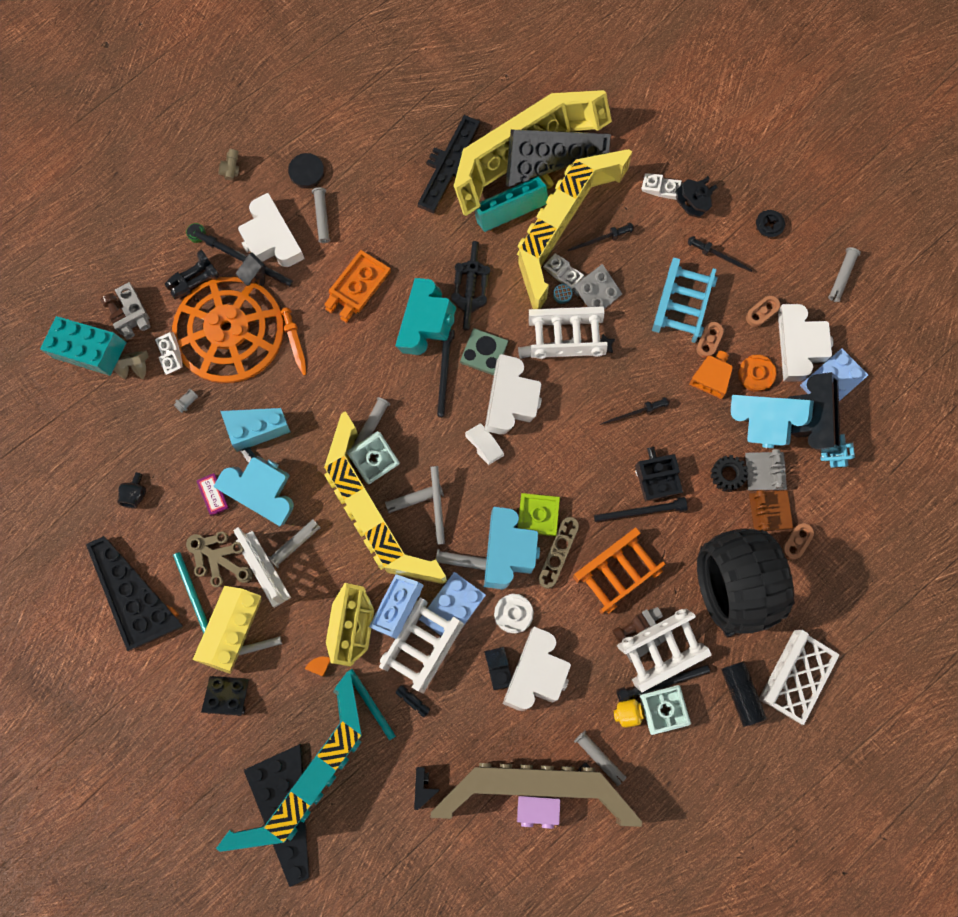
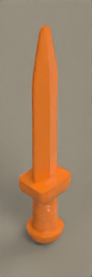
[281,307,306,375]

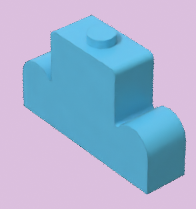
[731,395,814,448]
[213,456,294,526]
[484,507,540,589]

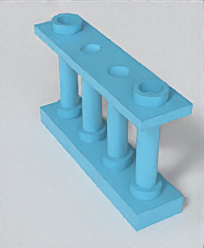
[652,257,718,343]

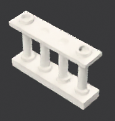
[529,307,607,359]
[379,597,464,694]
[617,609,711,692]

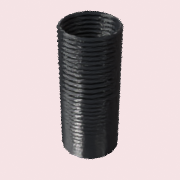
[721,661,767,727]

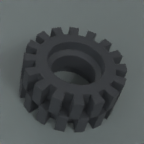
[710,455,748,492]

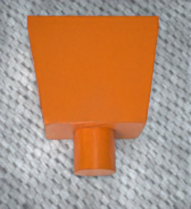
[689,351,733,399]

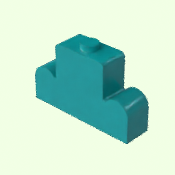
[395,278,456,355]

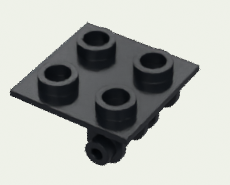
[201,676,249,716]

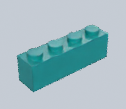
[474,177,548,232]

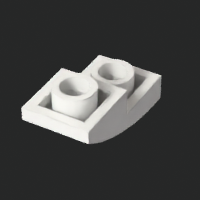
[642,173,682,200]
[543,253,585,292]
[155,332,183,375]
[465,423,504,465]

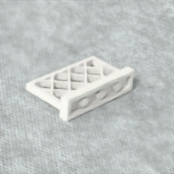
[233,527,291,608]
[759,630,839,725]

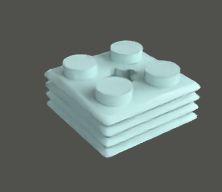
[347,431,400,484]
[640,685,691,735]

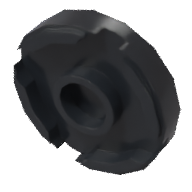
[288,153,324,188]

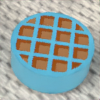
[553,284,572,304]

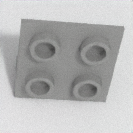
[574,264,622,308]
[745,449,787,491]

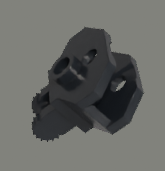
[676,176,718,218]

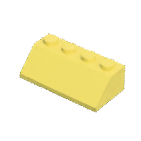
[193,586,261,674]

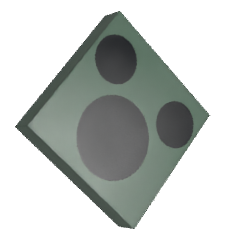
[460,328,508,375]

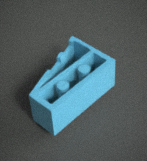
[220,408,290,452]

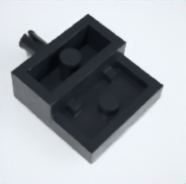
[635,447,683,502]

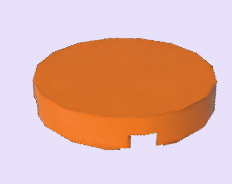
[738,355,777,392]

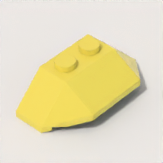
[326,583,374,666]

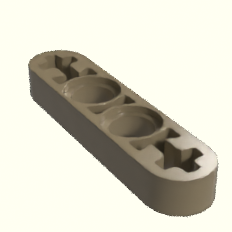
[539,517,579,589]

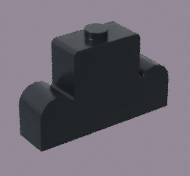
[787,372,841,453]

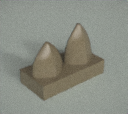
[114,350,149,379]

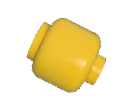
[614,699,645,728]

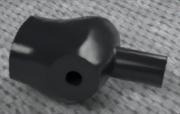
[117,472,146,509]

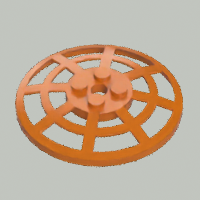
[172,277,284,384]

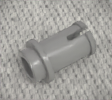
[174,389,198,413]

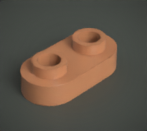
[746,296,780,327]
[696,322,724,358]
[783,523,814,560]

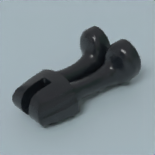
[164,249,220,300]

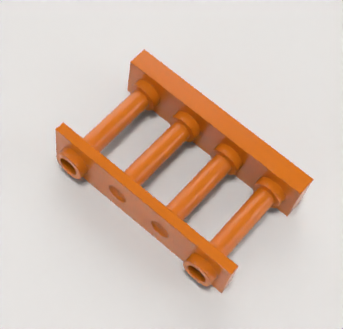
[573,527,666,614]

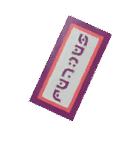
[196,473,229,516]

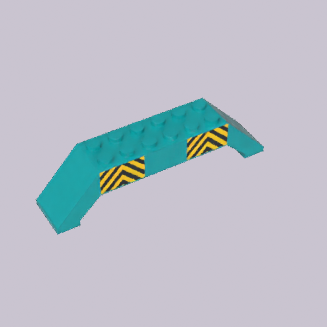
[216,672,362,852]

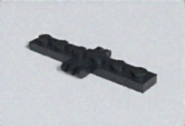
[418,115,480,214]

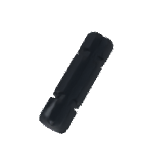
[396,685,430,717]

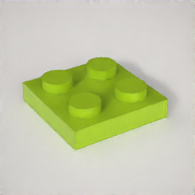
[518,493,560,536]

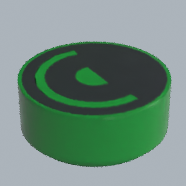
[186,223,206,243]

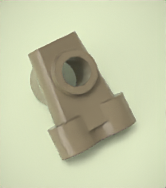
[218,149,239,181]

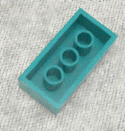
[40,316,127,376]

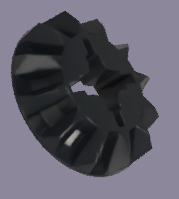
[755,210,785,238]

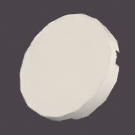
[494,594,533,634]

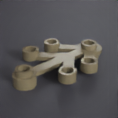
[186,532,253,587]

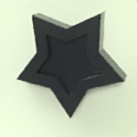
[600,334,615,353]

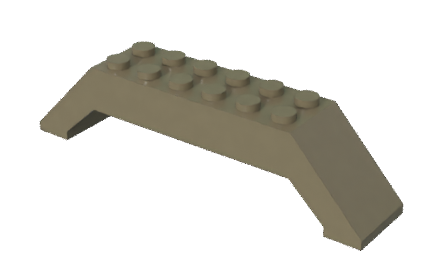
[431,763,642,827]

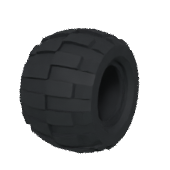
[697,529,794,634]

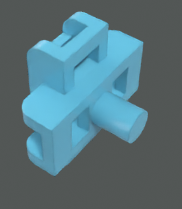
[820,434,855,468]

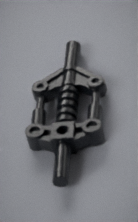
[451,241,490,330]

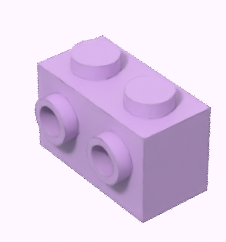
[517,796,560,829]

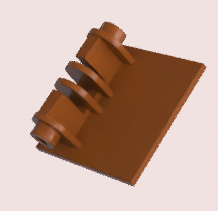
[749,490,793,531]

